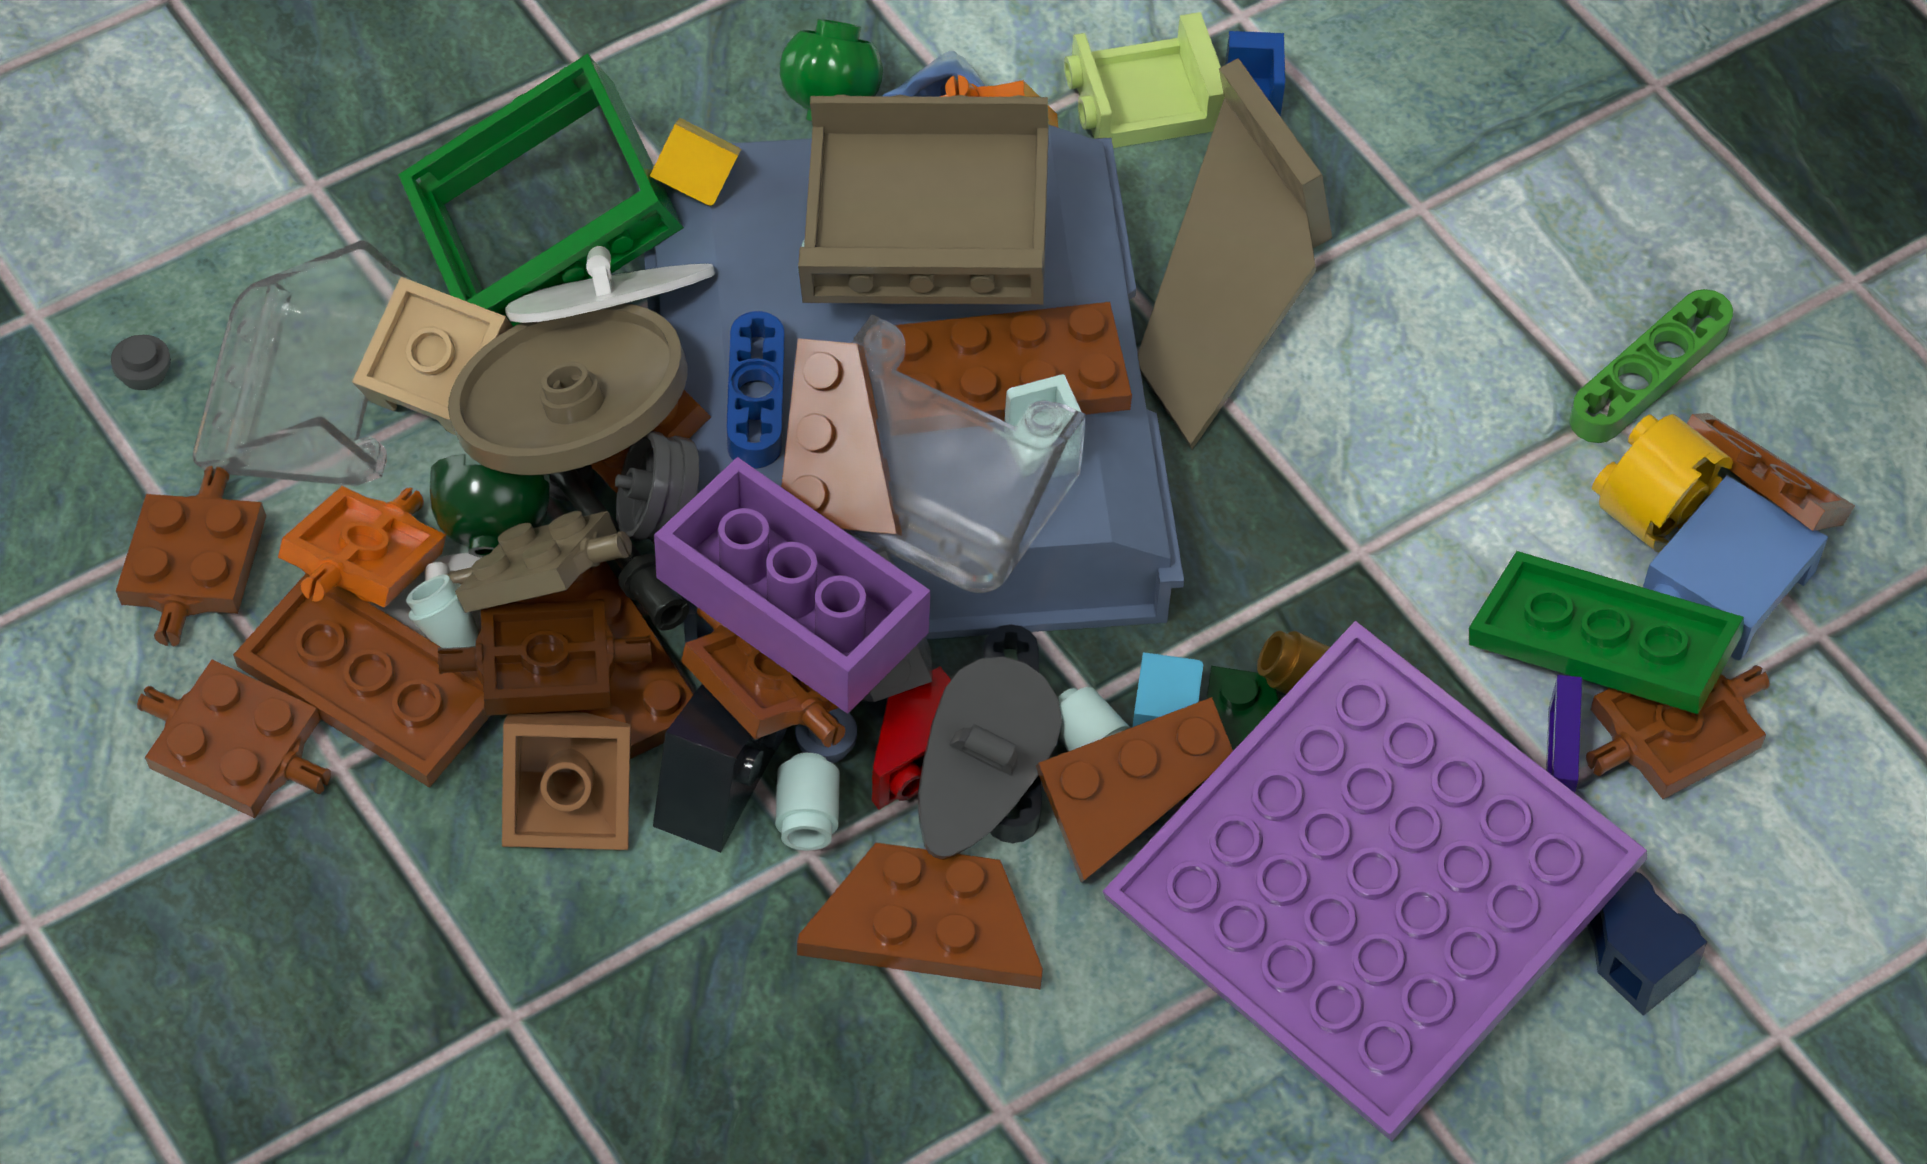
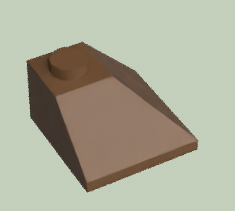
[502,710,631,850]

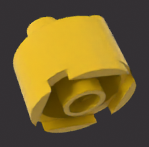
[1592,414,1733,552]

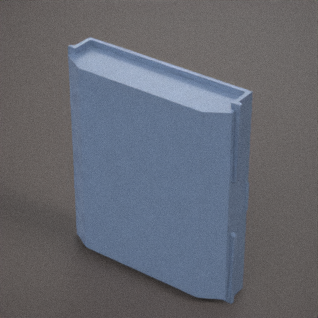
[639,125,1184,643]

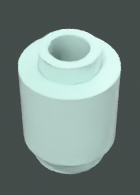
[1058,687,1131,751]
[775,753,840,851]

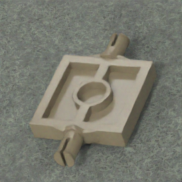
[447,511,632,613]

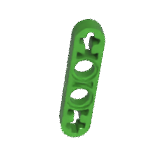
[1569,289,1733,443]

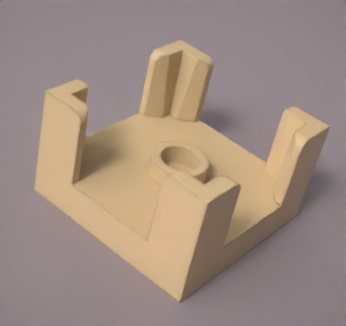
[352,277,513,436]

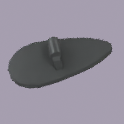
[918,657,1062,859]

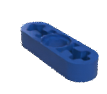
[727,311,785,469]

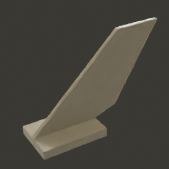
[1138,58,1332,450]

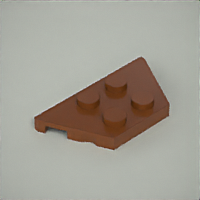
[797,842,1043,990]

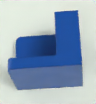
[1225,31,1285,117]

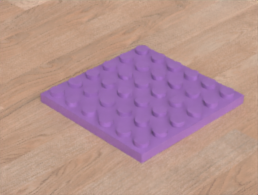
[1103,621,1647,1142]

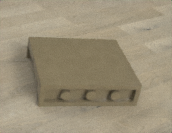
[798,95,1049,305]

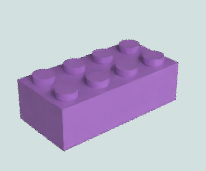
[654,457,930,714]

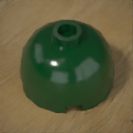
[430,454,550,557]

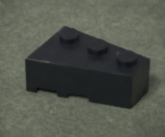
[653,684,788,853]

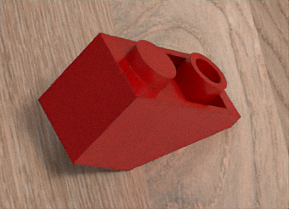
[872,666,951,810]

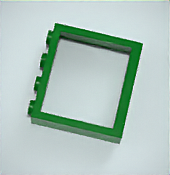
[398,53,684,327]

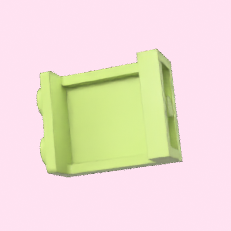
[1064,12,1224,148]

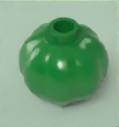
[779,19,883,121]

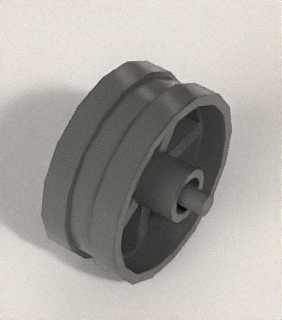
[615,431,699,544]

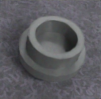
[111,335,171,390]

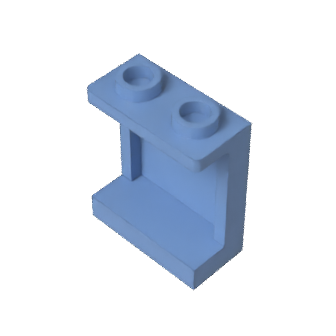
[1643,475,1828,661]

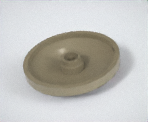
[448,303,688,475]

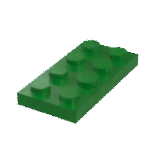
[1469,551,1744,714]

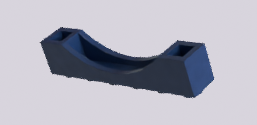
[1587,871,1708,1016]

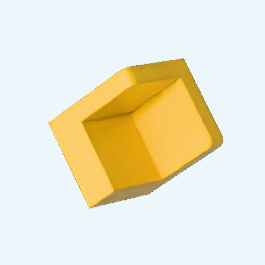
[650,118,741,206]

